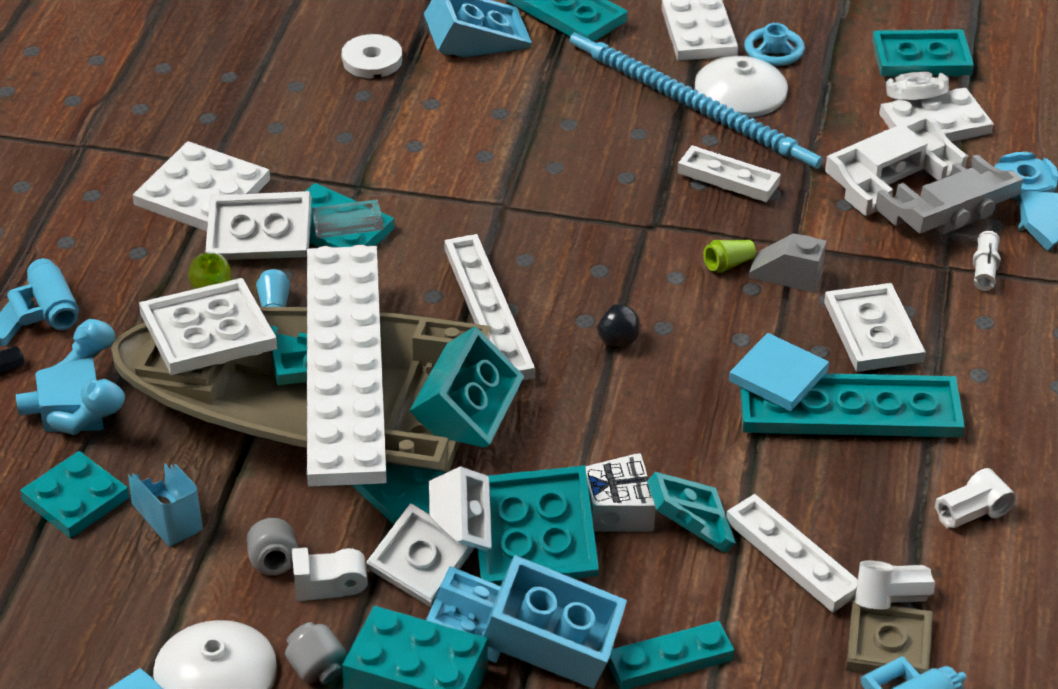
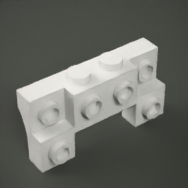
[825,113,968,216]

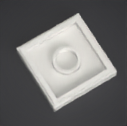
[366,503,475,608]

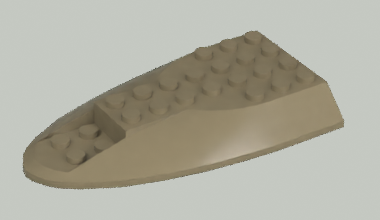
[111,307,491,472]

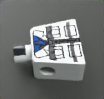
[586,453,656,532]

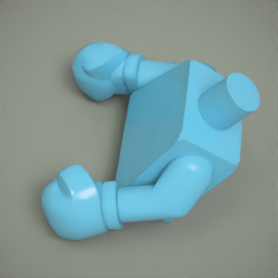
[16,319,125,435]

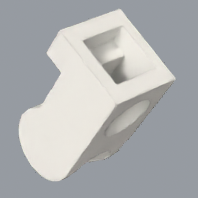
[292,548,368,601]

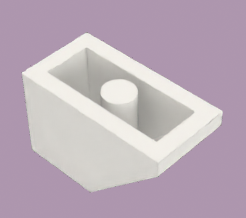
[429,467,491,551]

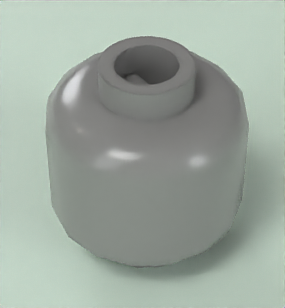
[246,518,299,576]
[285,622,346,684]

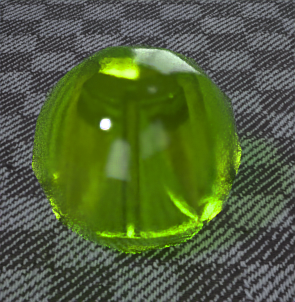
[187,252,232,289]

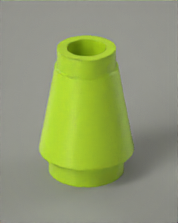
[703,240,756,273]

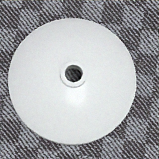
[695,56,788,117]
[154,620,277,689]

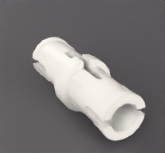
[973,231,1001,291]

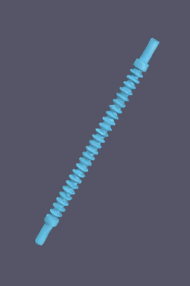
[569,33,823,169]

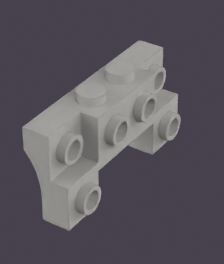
[875,155,1023,234]

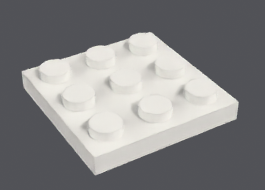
[133,141,270,231]
[139,278,277,375]

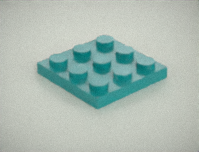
[478,465,599,586]

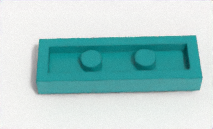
[607,621,735,689]

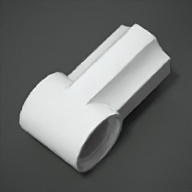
[935,468,1016,528]
[855,561,935,609]

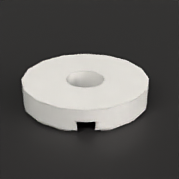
[342,34,402,79]
[886,72,949,100]

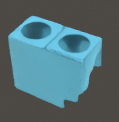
[128,463,203,547]

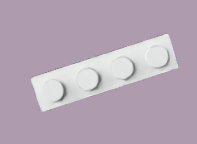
[726,494,858,612]

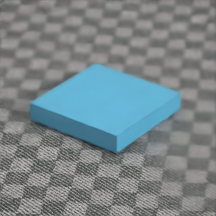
[729,333,829,411]

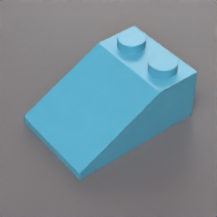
[424,0,532,58]

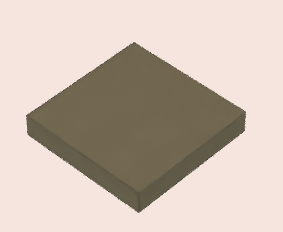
[846,600,933,679]

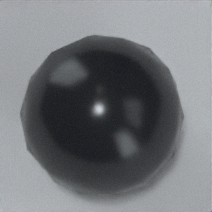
[596,304,641,348]

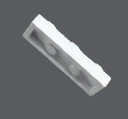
[677,145,781,202]

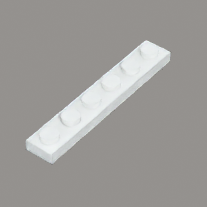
[444,234,535,380]

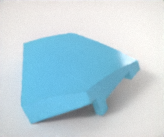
[1016,192,1058,251]

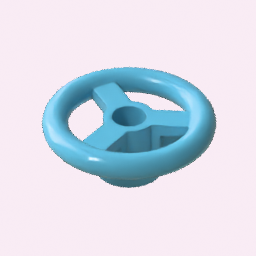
[744,23,805,66]

